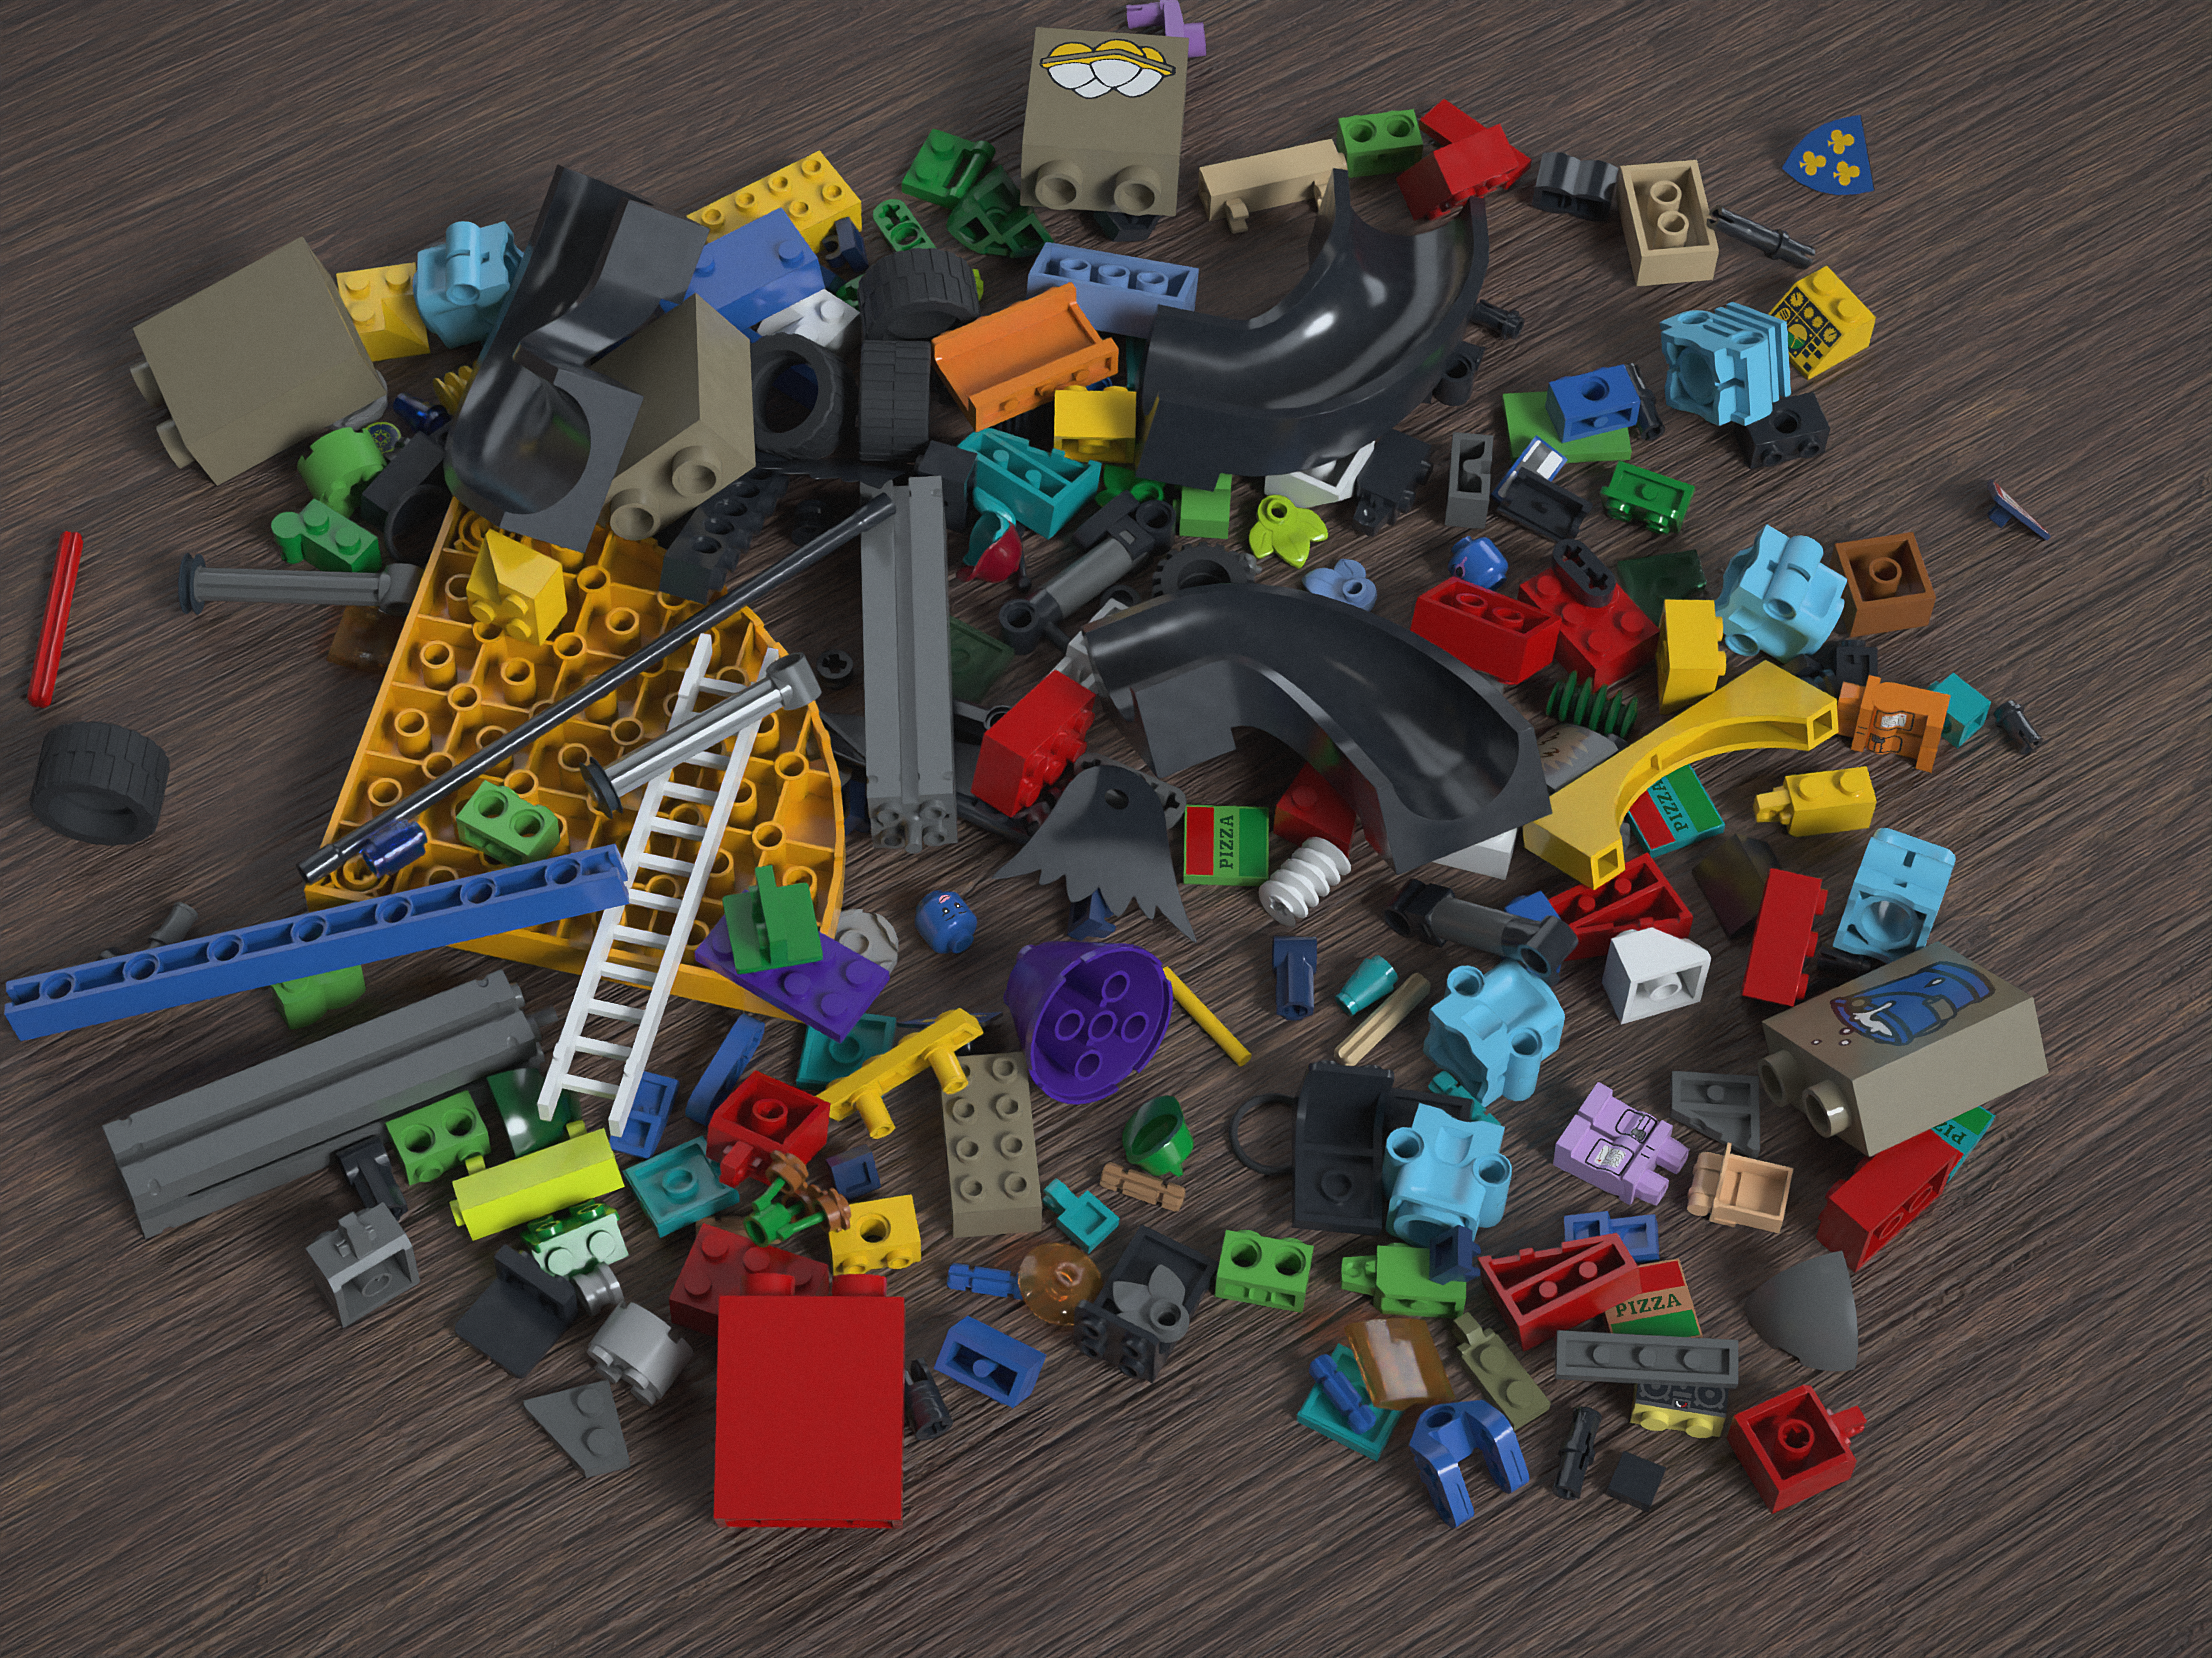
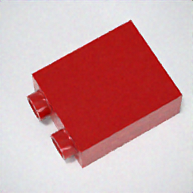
[714,1273,906,1529]

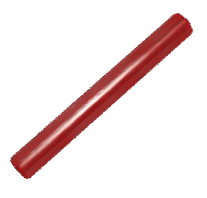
[27,531,84,708]

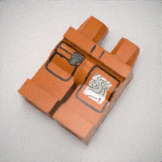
[1836,675,1951,773]

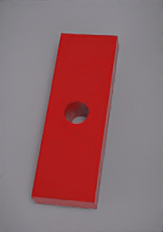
[1418,99,1532,190]

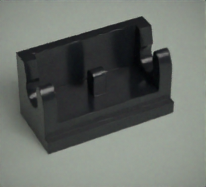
[1495,467,1593,544]

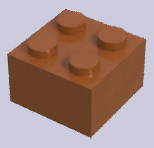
[1829,532,1936,638]

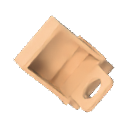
[1687,1142,1793,1233]

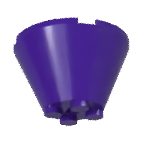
[1003,941,1173,1104]

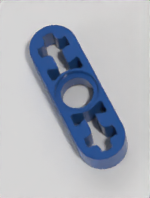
[685,1014,765,1126]

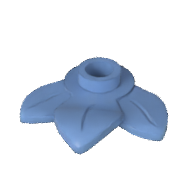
[1302,559,1377,612]

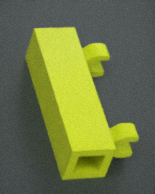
[449,1119,625,1241]

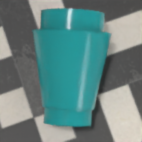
[1334,955,1399,1016]

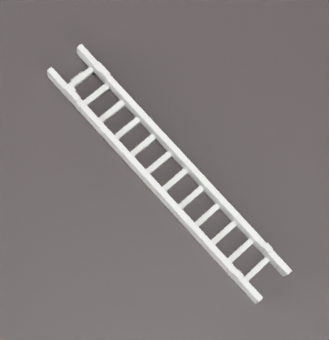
[537,633,779,1137]

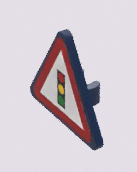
[1986,479,2052,541]

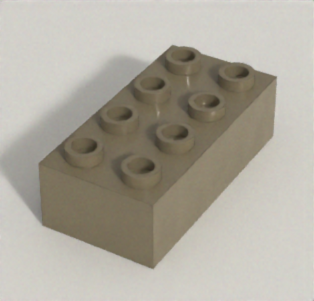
[938,1052,1042,1238]

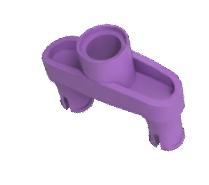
[1127,0,1206,58]

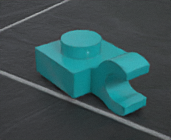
[1042,1178,1120,1254]

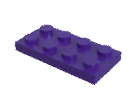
[695,889,890,1044]

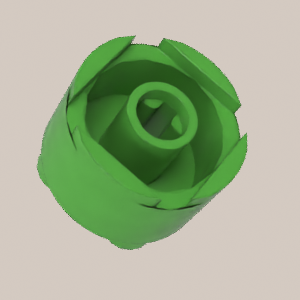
[297,427,388,518]

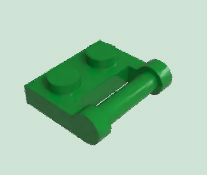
[902,128,996,210]

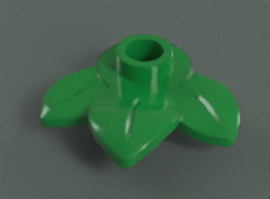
[1095,464,1167,517]

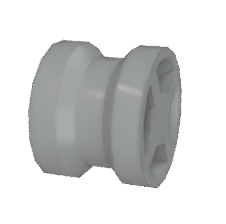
[571,1261,624,1317]

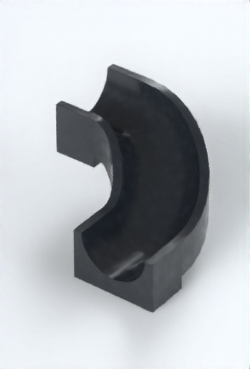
[443,164,710,554]
[1134,168,1489,492]
[1080,583,1553,875]

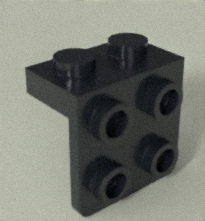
[455,1244,579,1379]

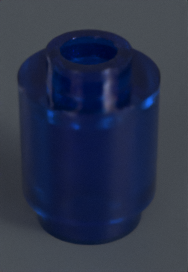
[360,818,428,878]

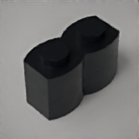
[1532,152,1618,221]

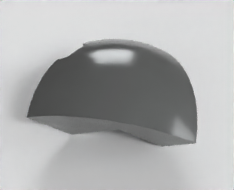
[1744,1251,1858,1371]

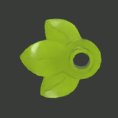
[1248,495,1328,569]

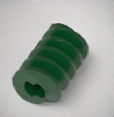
[1546,670,1638,742]

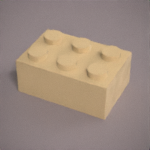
[1615,160,1719,286]

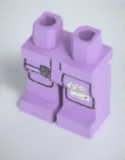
[1553,1082,1689,1206]

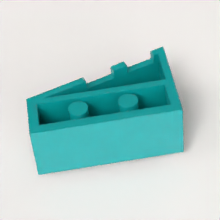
[957,427,1102,540]

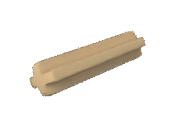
[1334,973,1431,1066]

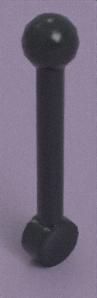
[1015,521,1032,592]

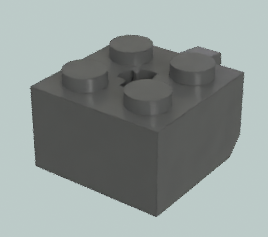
[305,1202,420,1328]

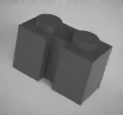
[1444,432,1493,529]

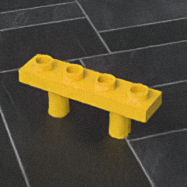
[815,1008,983,1139]

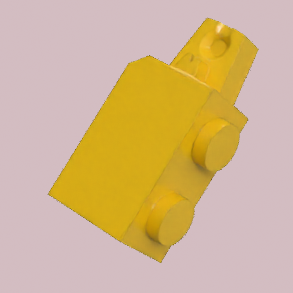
[1753,766,1877,837]

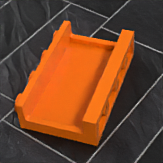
[931,282,1119,432]

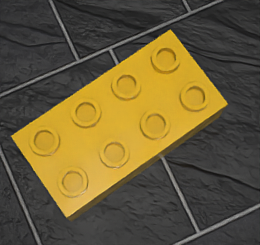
[686,150,862,254]

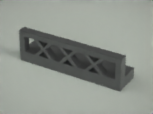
[1551,1330,1738,1389]

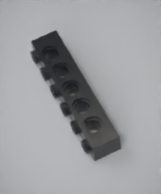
[658,450,790,605]

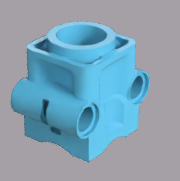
[413,221,524,349]
[1714,524,1847,664]
[1833,828,1956,964]
[1423,957,1565,1107]
[1382,1103,1512,1249]

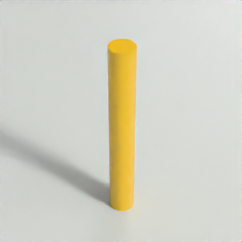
[1163,966,1252,1067]

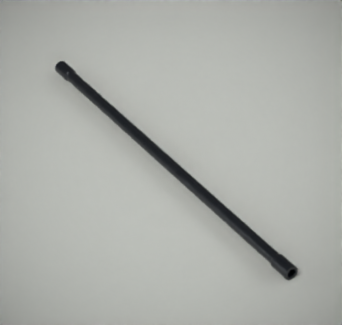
[296,492,896,886]

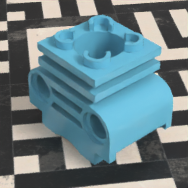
[1660,302,1791,426]

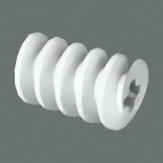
[1259,837,1351,927]

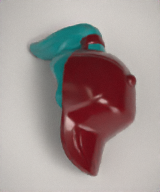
[956,486,1022,583]

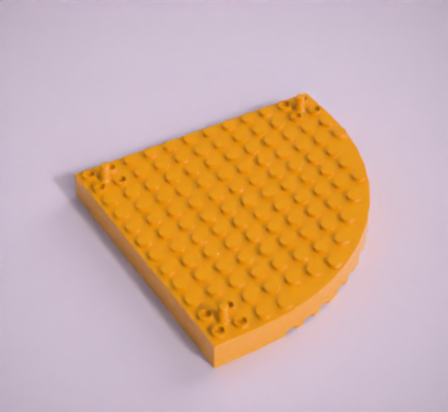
[304,495,846,1024]

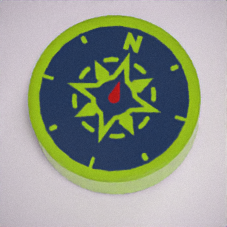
[365,422,401,454]

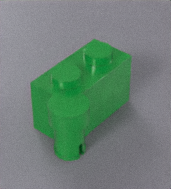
[271,498,382,573]

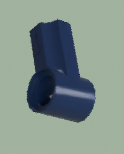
[1272,936,1317,1020]

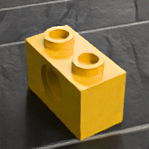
[826,1194,921,1276]

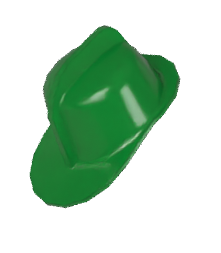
[1122,1095,1194,1177]

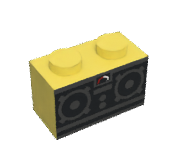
[1630,1383,1729,1438]

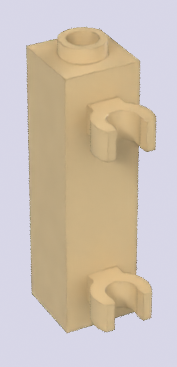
[1198,139,1348,234]

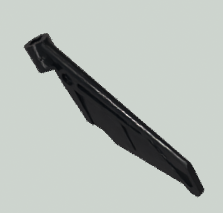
[818,708,1055,847]

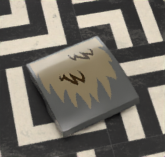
[1536,723,1618,796]

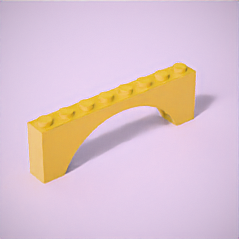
[1522,660,1839,890]

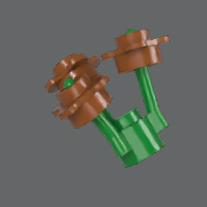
[743,1150,851,1248]

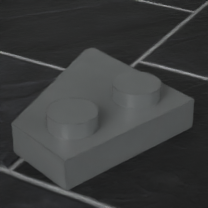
[1670,1071,1760,1158]
[523,1379,630,1478]

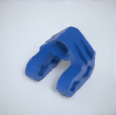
[1409,1400,1530,1529]

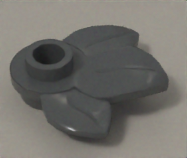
[1113,1265,1190,1343]

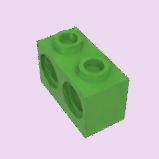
[1336,109,1423,178]
[456,780,560,867]
[385,1090,491,1186]
[1215,1230,1314,1313]

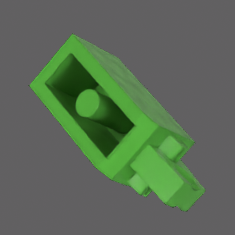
[1340,1243,1466,1319]

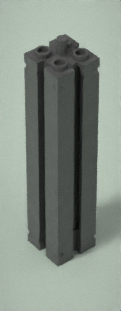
[860,476,958,854]
[102,969,558,1239]

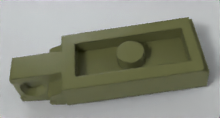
[1451,1312,1551,1431]

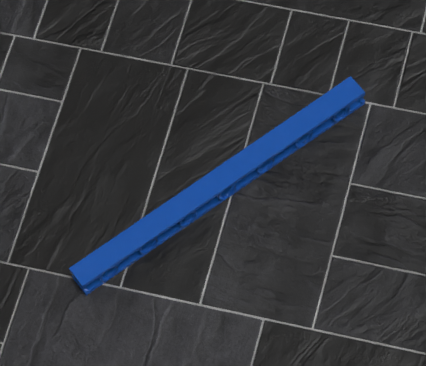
[4,844,629,1041]

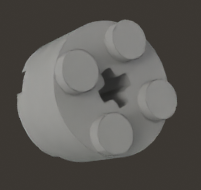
[587,1301,694,1406]

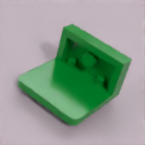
[1599,460,1695,536]

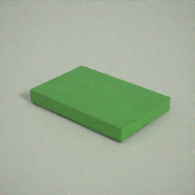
[1502,392,1632,466]

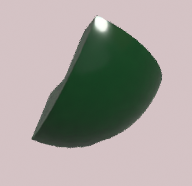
[946,164,1055,258]
[487,1068,582,1160]

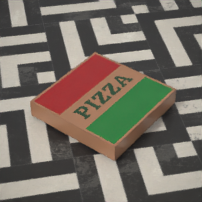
[1601,1258,1703,1338]

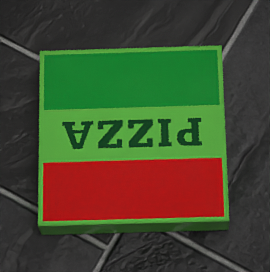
[1183,805,1269,886]

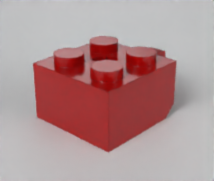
[706,1070,831,1189]
[1726,1385,1867,1514]

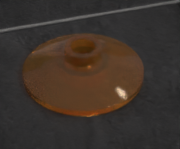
[1018,1243,1103,1326]

